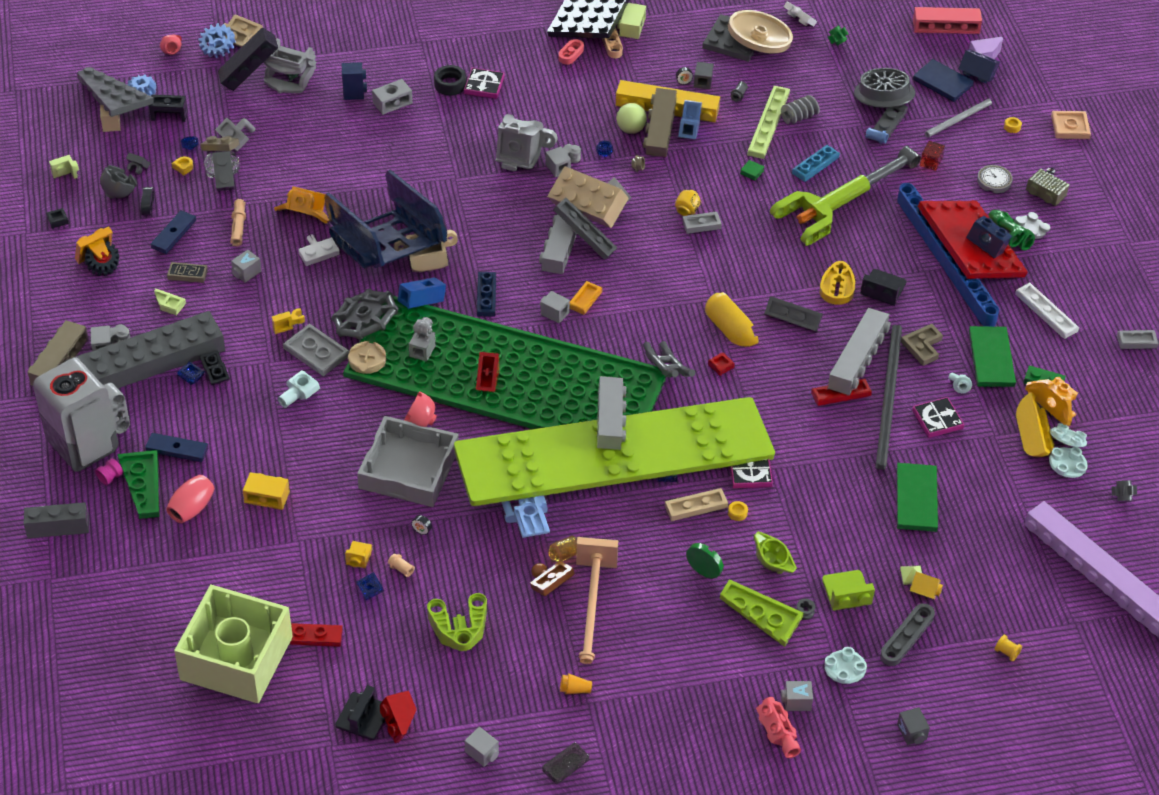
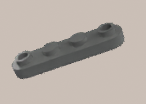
[880,603,935,666]

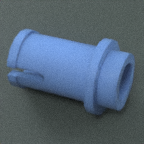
[865,127,889,144]

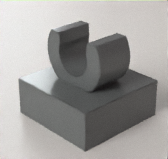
[126,153,150,175]

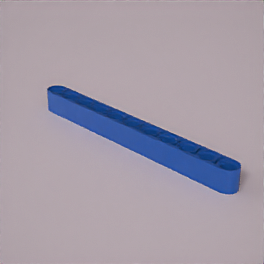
[897,183,999,327]

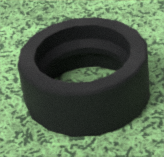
[434,65,466,96]

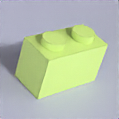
[617,3,646,39]

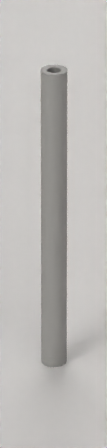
[925,99,992,138]

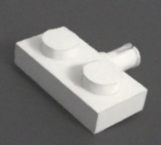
[783,1,817,27]
[299,234,339,266]

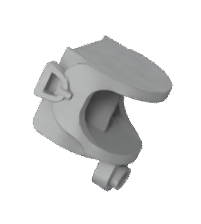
[495,114,558,171]

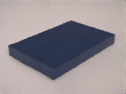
[913,59,974,102]

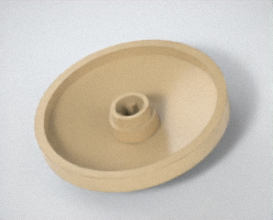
[728,10,793,53]

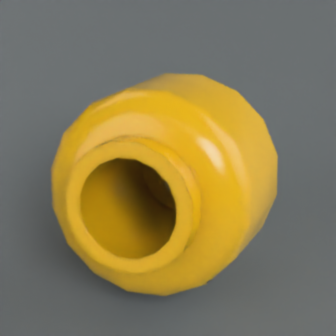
[675,190,701,216]

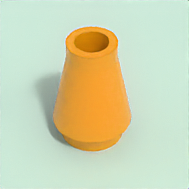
[560,673,592,694]

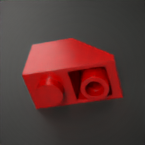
[379,690,417,744]

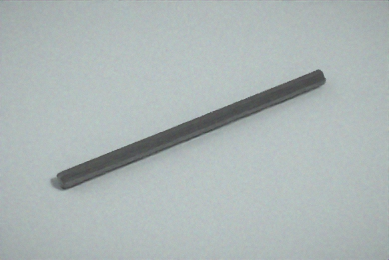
[876,324,902,470]

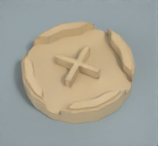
[348,341,386,374]

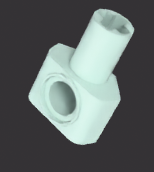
[278,370,320,408]

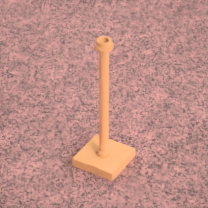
[576,537,618,664]

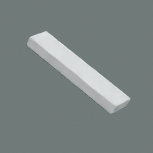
[1015,283,1079,339]

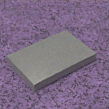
[283,324,350,376]

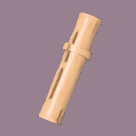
[230,199,246,246]

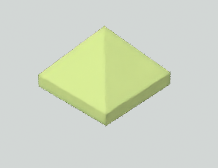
[900,566,922,585]

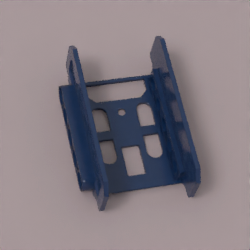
[324,170,448,269]

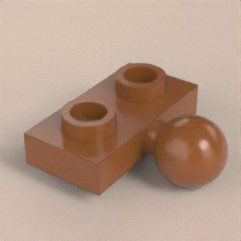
[530,561,575,596]

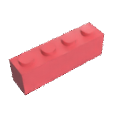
[913,7,982,34]

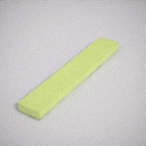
[747,86,790,159]

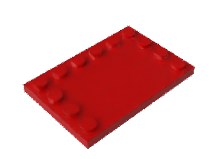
[917,200,1028,279]

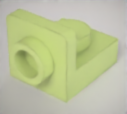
[49,155,79,179]

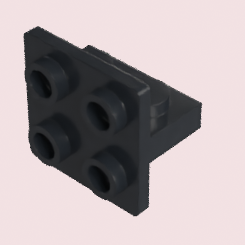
[335,685,385,740]

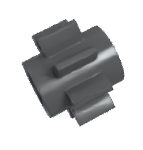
[1112,480,1137,501]

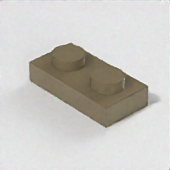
[200,136,240,151]

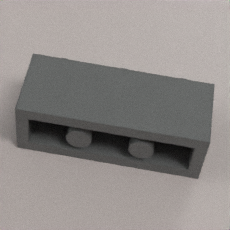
[24,502,89,539]

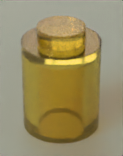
[548,535,577,563]

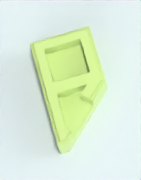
[154,289,186,316]

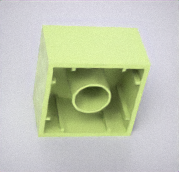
[174,585,293,704]

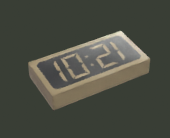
[167,262,208,283]

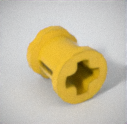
[994,634,1022,661]

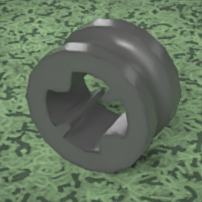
[796,599,815,620]

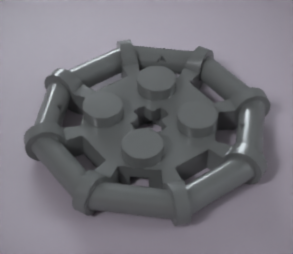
[331,288,398,340]

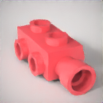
[756,697,801,758]

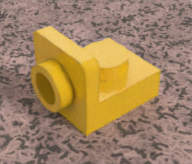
[345,541,372,568]

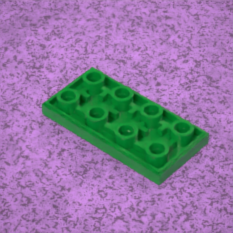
[969,326,1016,387]
[897,462,938,532]

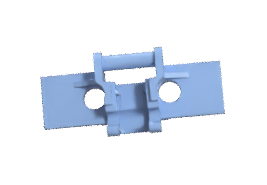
[502,495,550,538]

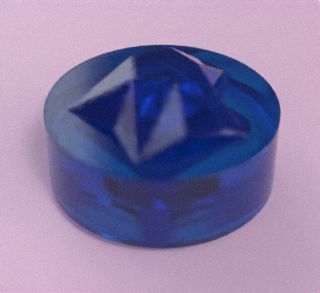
[181,136,199,150]

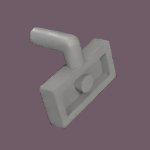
[215,118,255,151]

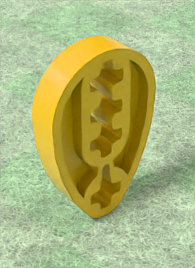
[819,261,855,305]

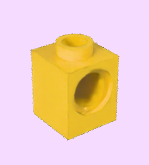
[910,571,943,599]

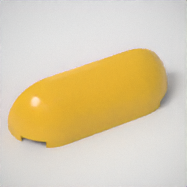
[705,292,758,347]
[1016,392,1054,457]

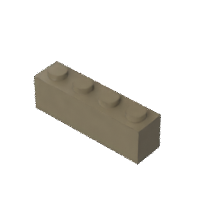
[643,88,677,157]
[28,320,88,386]

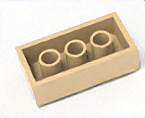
[547,166,629,228]

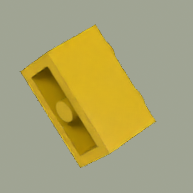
[243,472,290,510]

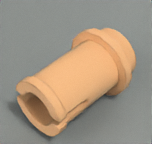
[388,554,415,577]

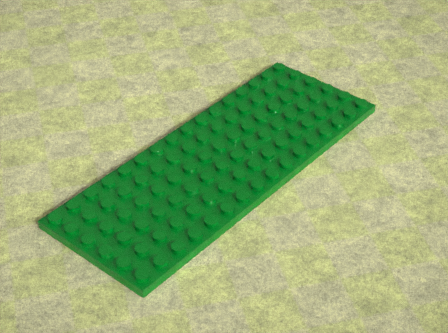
[343,296,667,429]

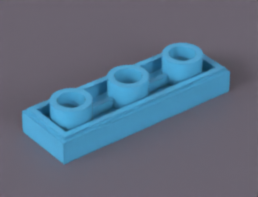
[792,145,840,182]

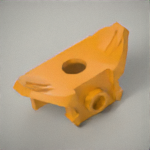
[274,186,329,224]
[1025,377,1078,426]

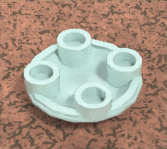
[1050,423,1087,447]
[1049,447,1087,478]
[825,647,867,684]

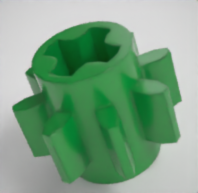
[827,25,849,46]

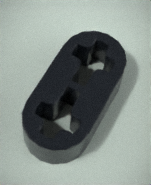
[141,187,154,215]

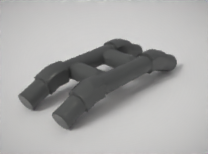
[643,341,695,378]

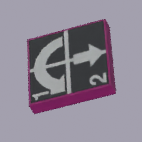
[464,68,504,99]
[912,397,964,438]
[730,459,773,488]

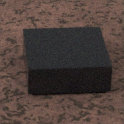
[46,208,69,228]

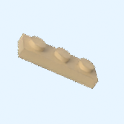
[665,488,728,521]

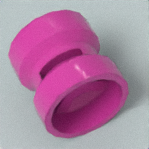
[95,458,123,486]

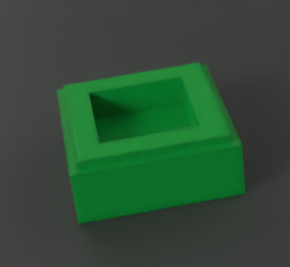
[740,160,764,181]

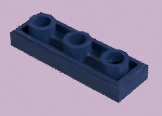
[151,210,197,254]
[477,272,496,317]
[145,433,208,462]

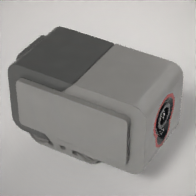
[33,358,130,472]

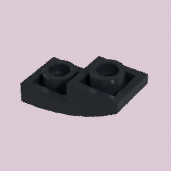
[200,350,230,385]

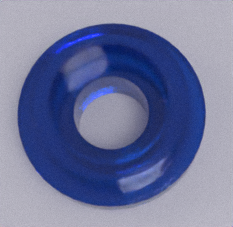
[596,140,613,156]

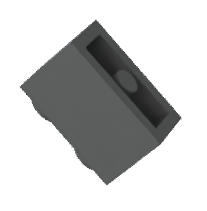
[212,151,235,191]

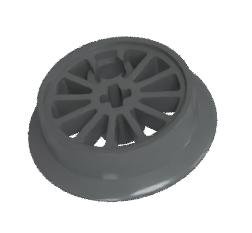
[854,68,915,107]

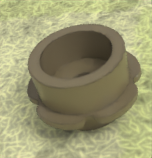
[631,155,645,172]

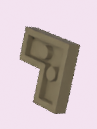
[901,324,943,366]

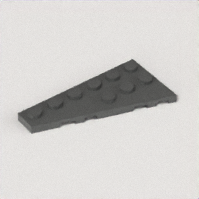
[77,67,154,117]

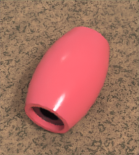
[166,475,215,523]

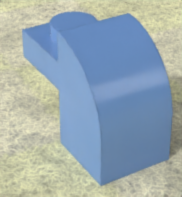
[678,100,702,139]

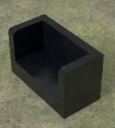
[149,94,188,122]

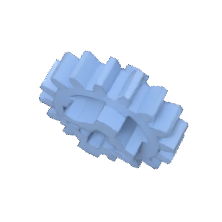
[198,23,236,58]

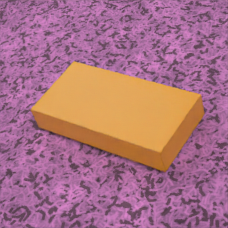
[569,281,602,315]

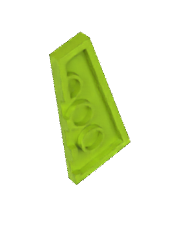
[720,579,803,647]

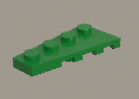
[117,450,160,519]

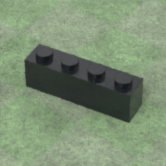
[218,27,278,91]

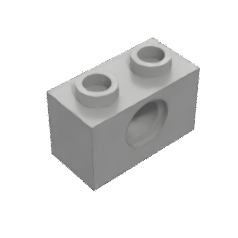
[372,79,413,115]

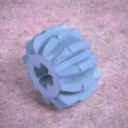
[127,74,156,96]

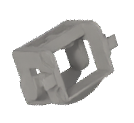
[263,38,317,93]

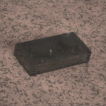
[542,742,590,785]

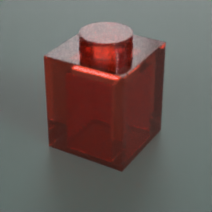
[920,141,945,171]

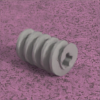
[781,95,820,124]

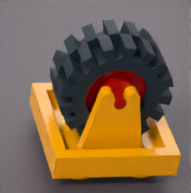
[75,227,119,276]

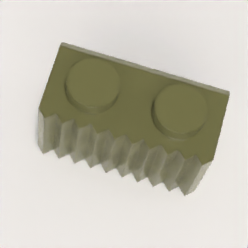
[1026,168,1069,206]

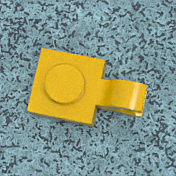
[271,308,305,334]

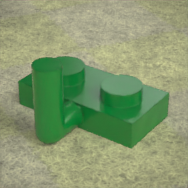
[1024,365,1066,384]

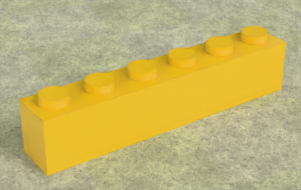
[616,80,720,122]

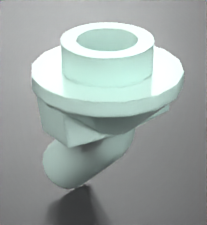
[949,373,972,394]

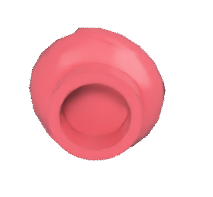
[160,34,182,55]

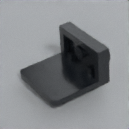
[860,269,907,306]

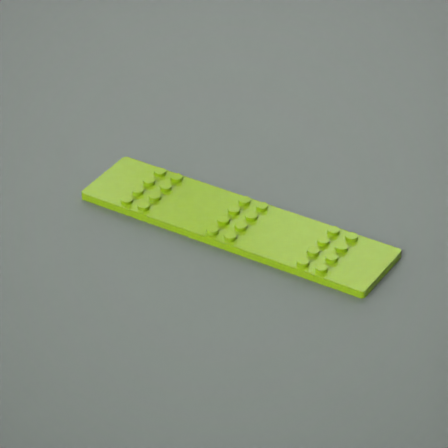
[454,397,775,506]

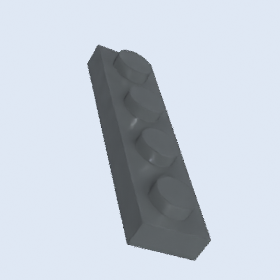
[553,198,617,260]

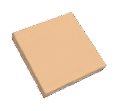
[1051,111,1091,139]

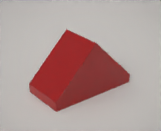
[476,352,499,392]

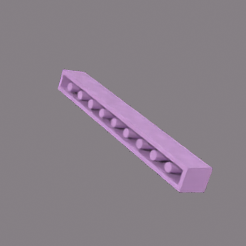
[1024,501,1159,637]

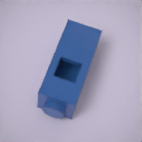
[398,277,446,308]

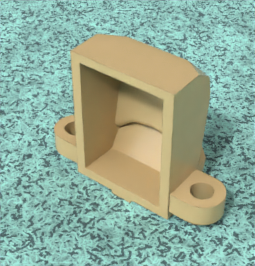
[393,230,458,272]

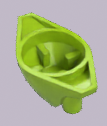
[754,531,797,574]

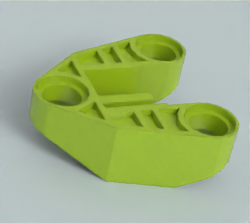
[427,593,487,651]

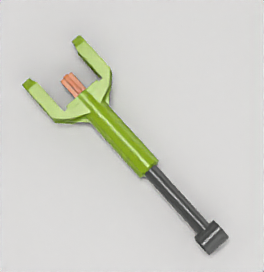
[770,146,921,246]

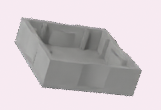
[357,416,459,507]

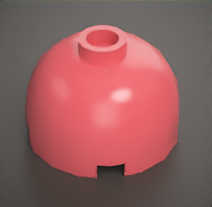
[404,391,437,427]

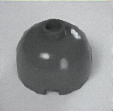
[100,165,137,199]

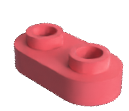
[558,39,584,65]

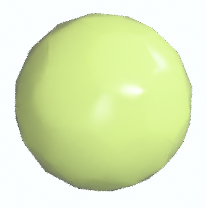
[616,103,647,134]

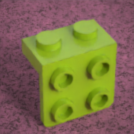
[822,570,875,611]

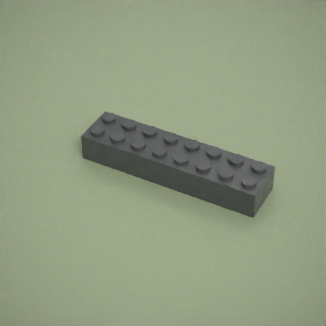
[65,311,225,388]

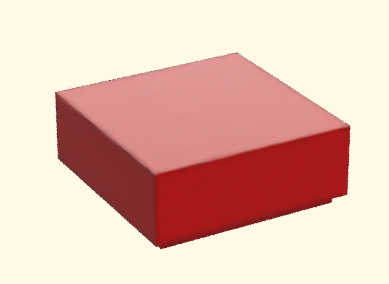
[708,352,735,376]

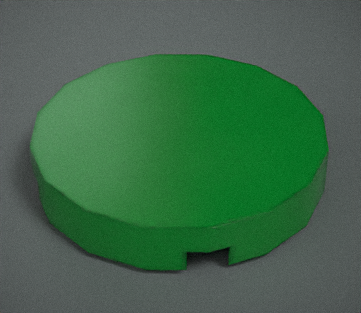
[686,543,724,579]

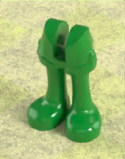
[989,210,1035,251]

